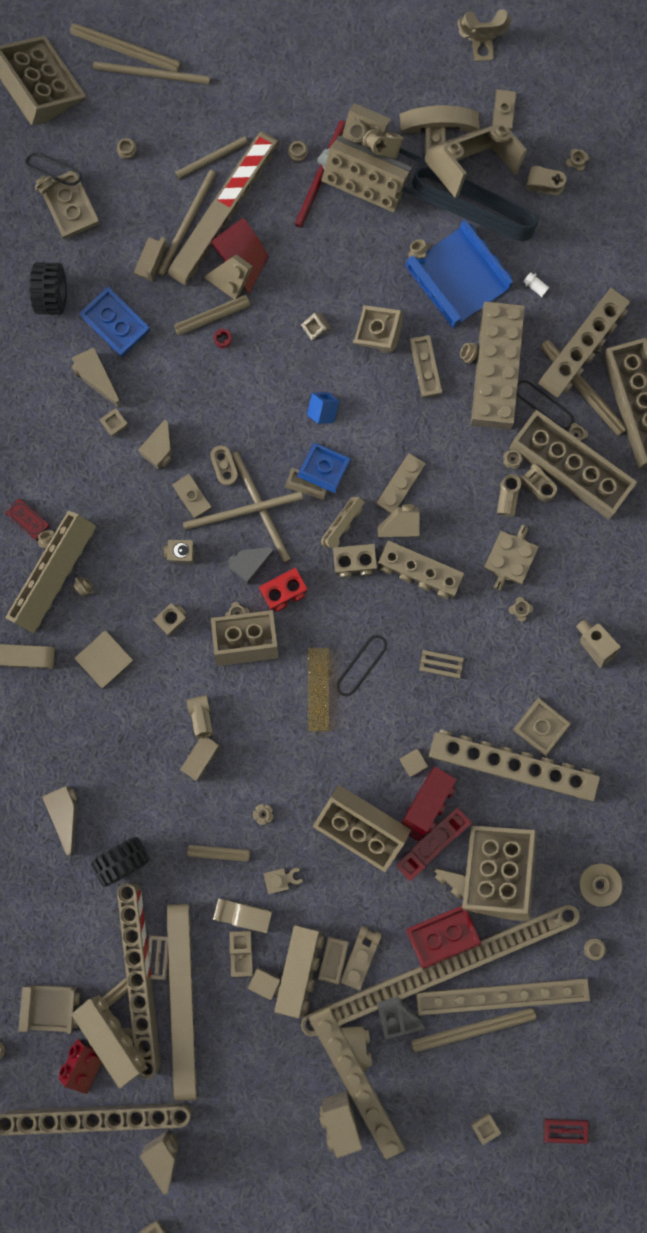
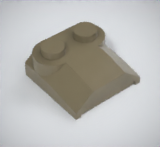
[353,305,403,353]

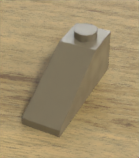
[71,347,122,408]
[42,786,78,856]

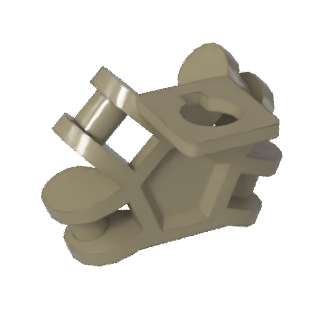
[458,9,511,61]

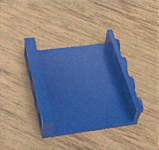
[406,219,513,328]

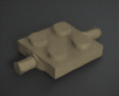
[484,525,539,591]

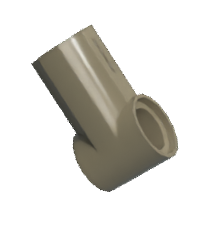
[496,474,521,517]
[186,695,213,739]

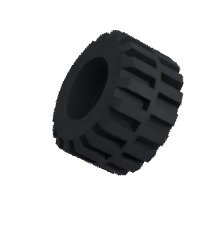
[29,262,67,315]
[90,837,150,887]

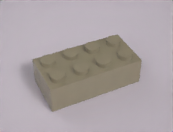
[313,785,411,872]

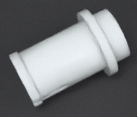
[523,273,550,297]

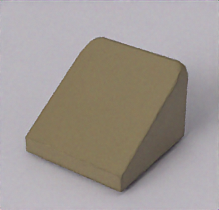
[301,312,332,341]

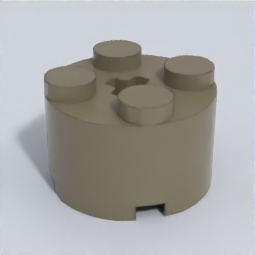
[341,1026,372,1072]

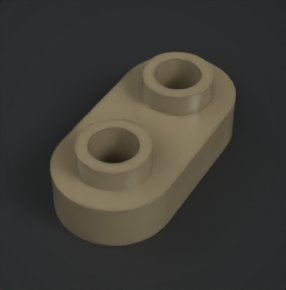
[211,446,238,486]

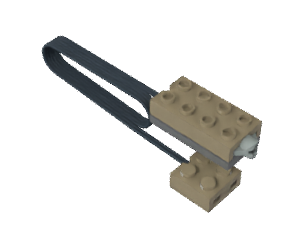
[317,103,538,241]

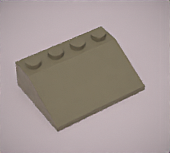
[0,35,86,126]
[462,826,537,921]

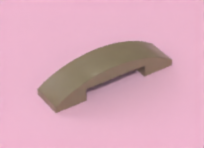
[400,105,480,133]

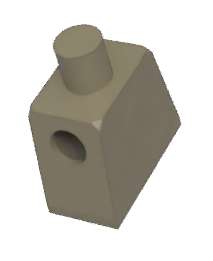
[576,619,621,669]

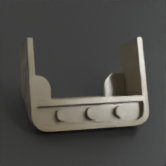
[425,125,527,198]

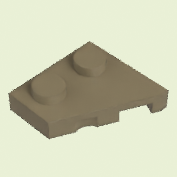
[205,255,252,299]

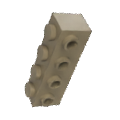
[377,540,464,599]
[274,925,325,1019]
[71,995,148,1089]

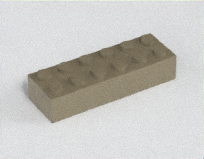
[470,302,525,430]
[602,338,647,470]
[509,410,637,519]

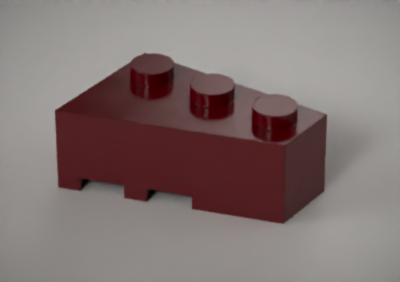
[401,767,457,842]

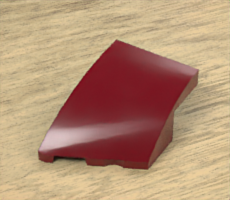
[211,218,269,294]

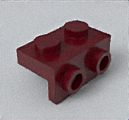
[59,1039,102,1094]

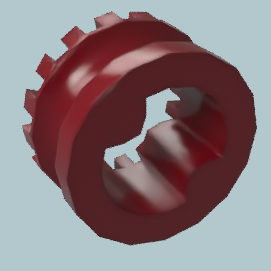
[214,329,232,349]

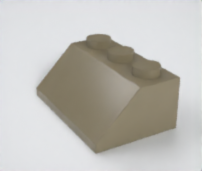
[211,610,279,666]

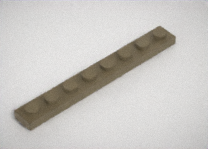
[416,978,590,1015]
[310,1007,405,1159]

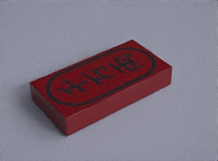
[6,498,50,541]

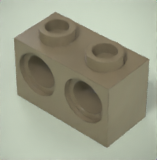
[333,544,377,578]

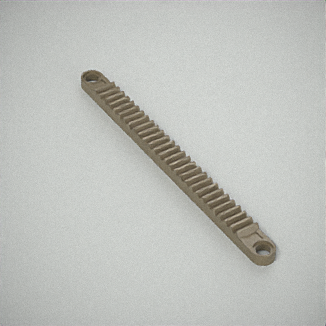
[301,904,579,1037]

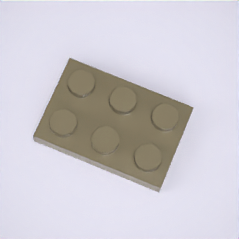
[43,171,100,240]

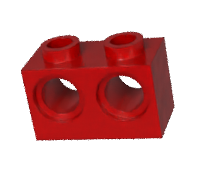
[259,567,307,612]

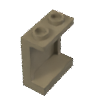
[19,984,81,1034]

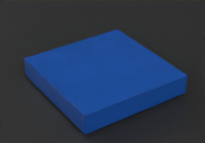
[297,442,351,493]

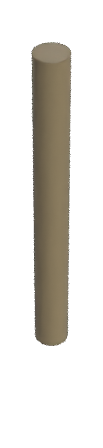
[175,136,248,179]

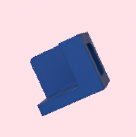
[307,392,340,424]

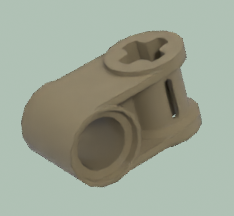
[363,130,403,159]
[526,166,566,195]
[519,464,557,503]

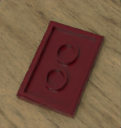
[406,905,482,970]

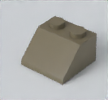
[140,1131,179,1195]

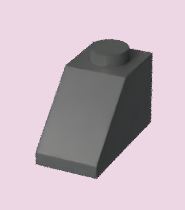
[228,547,274,584]

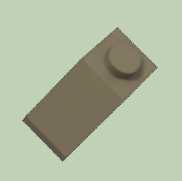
[138,420,172,470]
[377,504,420,537]

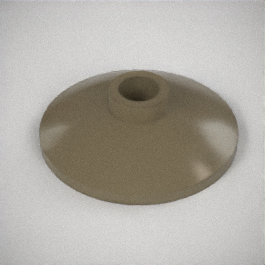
[579,863,622,907]

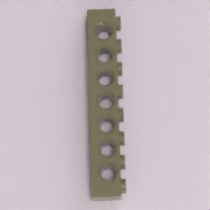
[428,730,600,801]

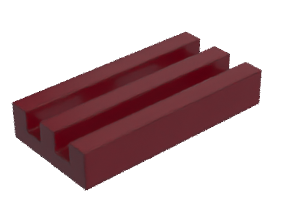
[544,1119,588,1144]

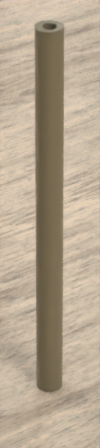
[93,61,210,85]
[157,170,216,277]
[231,451,291,563]
[183,491,303,530]

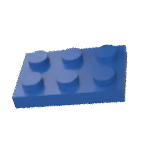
[79,287,151,358]

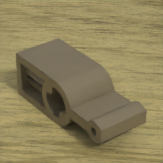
[213,898,272,933]

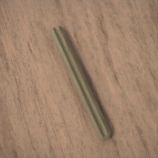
[70,23,181,72]
[541,340,626,436]
[411,1008,536,1052]

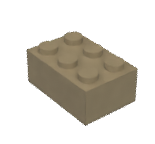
[319,1091,362,1158]

